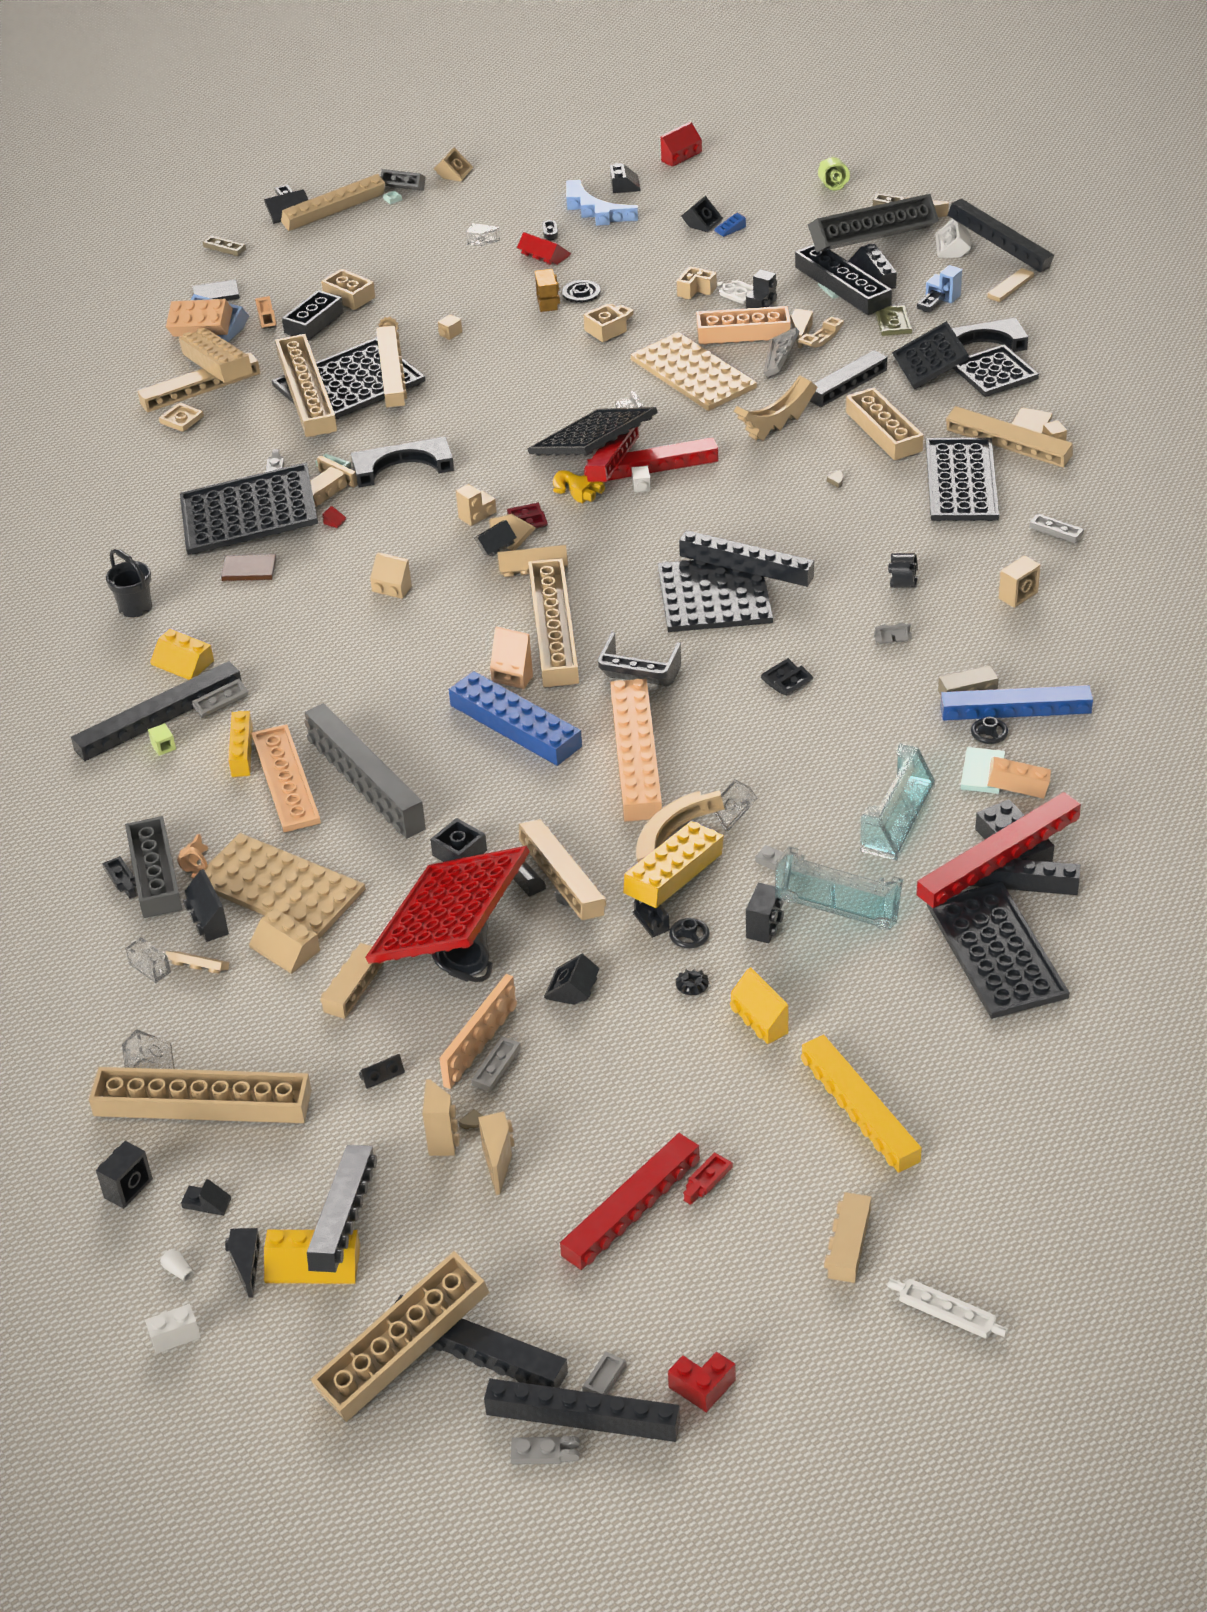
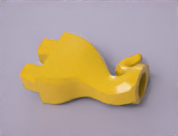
[553,470,605,504]

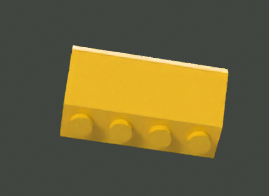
[264,1230,361,1284]

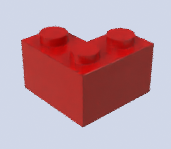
[668,1351,736,1413]

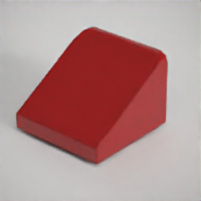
[322,506,346,528]

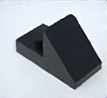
[181,1179,231,1216]

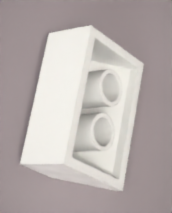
[935,219,971,258]

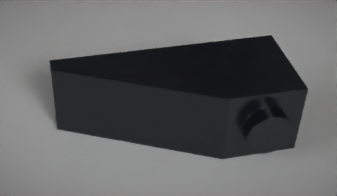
[225,1228,261,1298]

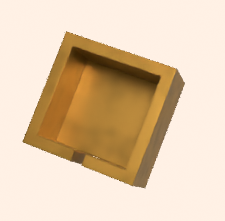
[535,269,560,312]

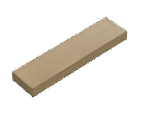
[987,268,1034,302]

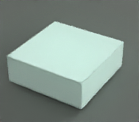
[383,190,402,204]

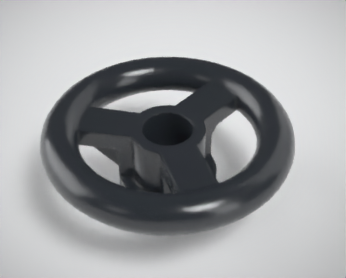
[971,717,1008,744]
[669,918,710,949]

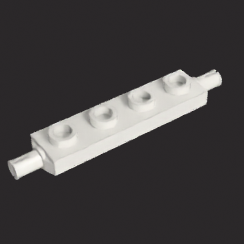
[888,1278,1008,1338]

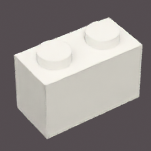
[145,1304,201,1354]

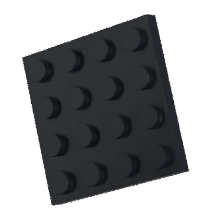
[892,321,970,390]
[953,345,1039,397]

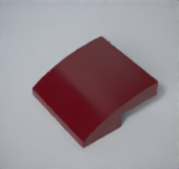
[507,502,548,528]

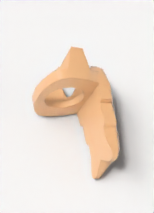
[177,834,208,879]

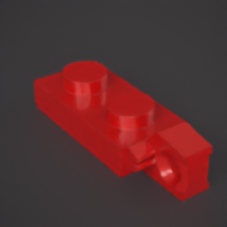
[683,1152,733,1205]

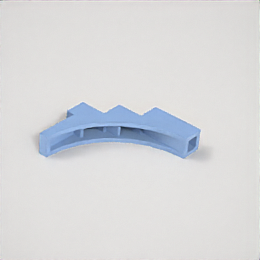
[566,180,638,226]

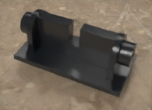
[359,1054,405,1089]

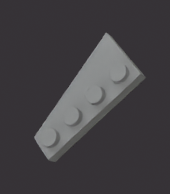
[764,327,800,377]

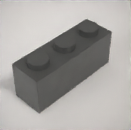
[380,169,426,191]

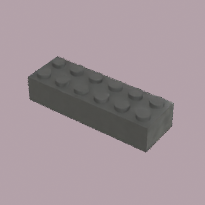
[125,816,183,919]

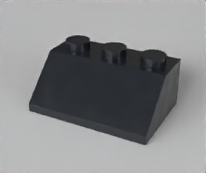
[183,869,229,942]

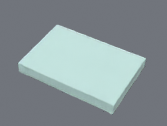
[961,747,1005,794]

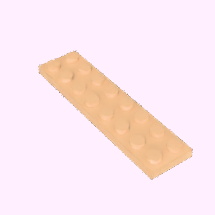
[251,724,321,832]

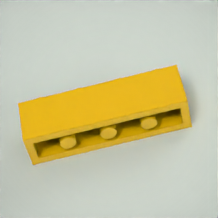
[228,711,253,777]

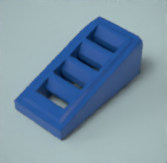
[714,213,746,237]

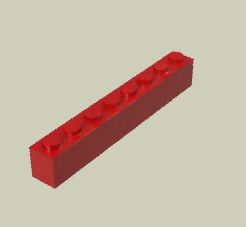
[584,427,639,482]
[587,437,719,481]
[560,1132,700,1270]

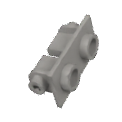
[874,623,912,644]

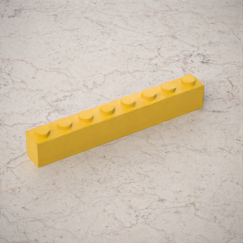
[801,1034,922,1173]

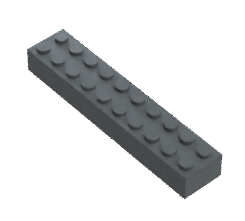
[807,194,939,253]
[304,703,426,839]

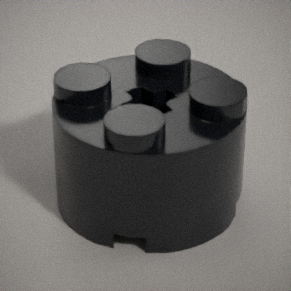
[888,553,918,588]

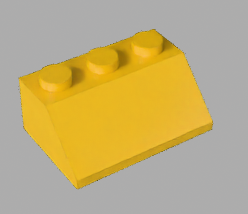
[150,629,214,680]
[730,967,789,1044]

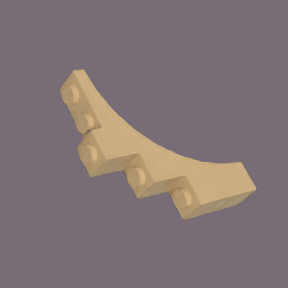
[733,375,818,441]

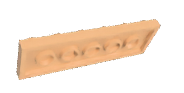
[440,974,517,1089]

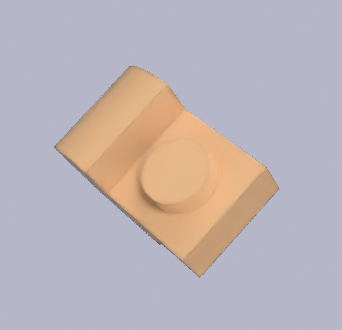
[255,296,276,328]

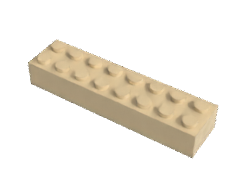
[179,328,253,383]
[310,1251,490,1422]

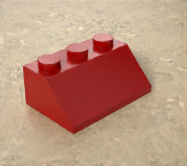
[660,122,702,167]
[517,232,571,265]

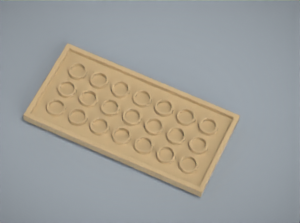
[630,332,757,411]
[205,833,366,939]

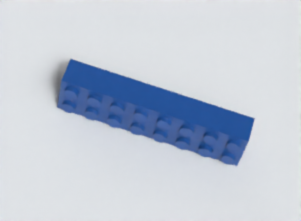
[448,671,582,766]

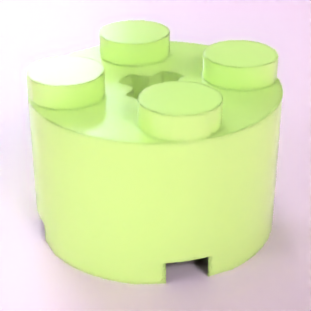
[818,157,850,191]

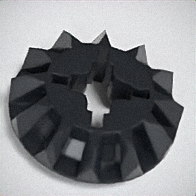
[676,968,709,995]

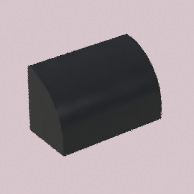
[513,861,546,897]

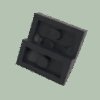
[761,658,814,696]

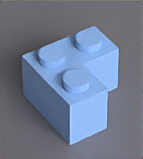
[926,265,962,304]

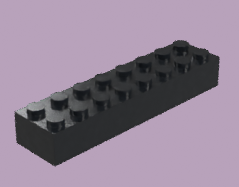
[795,244,892,315]

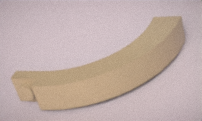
[636,790,725,862]

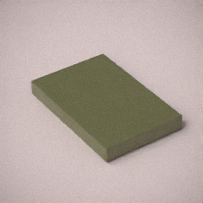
[875,305,912,336]

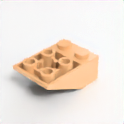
[490,626,533,689]

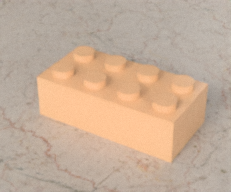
[166,299,233,337]

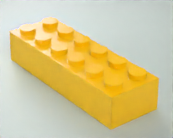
[623,821,724,908]

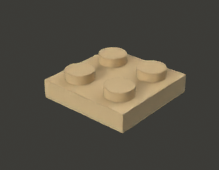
[159,403,204,432]

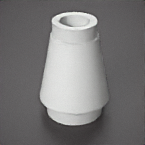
[160,1249,194,1281]

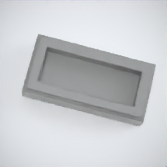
[582,1351,627,1395]

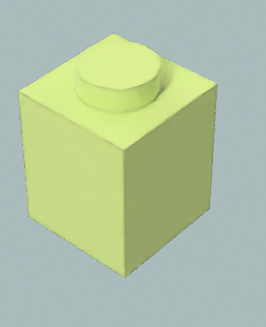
[148,724,176,756]

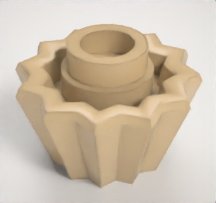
[378,316,399,332]

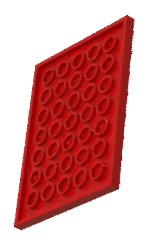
[365,845,530,964]

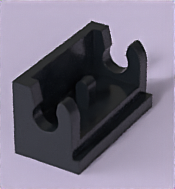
[632,899,670,938]

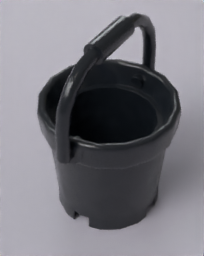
[106,549,152,618]
[432,921,493,982]

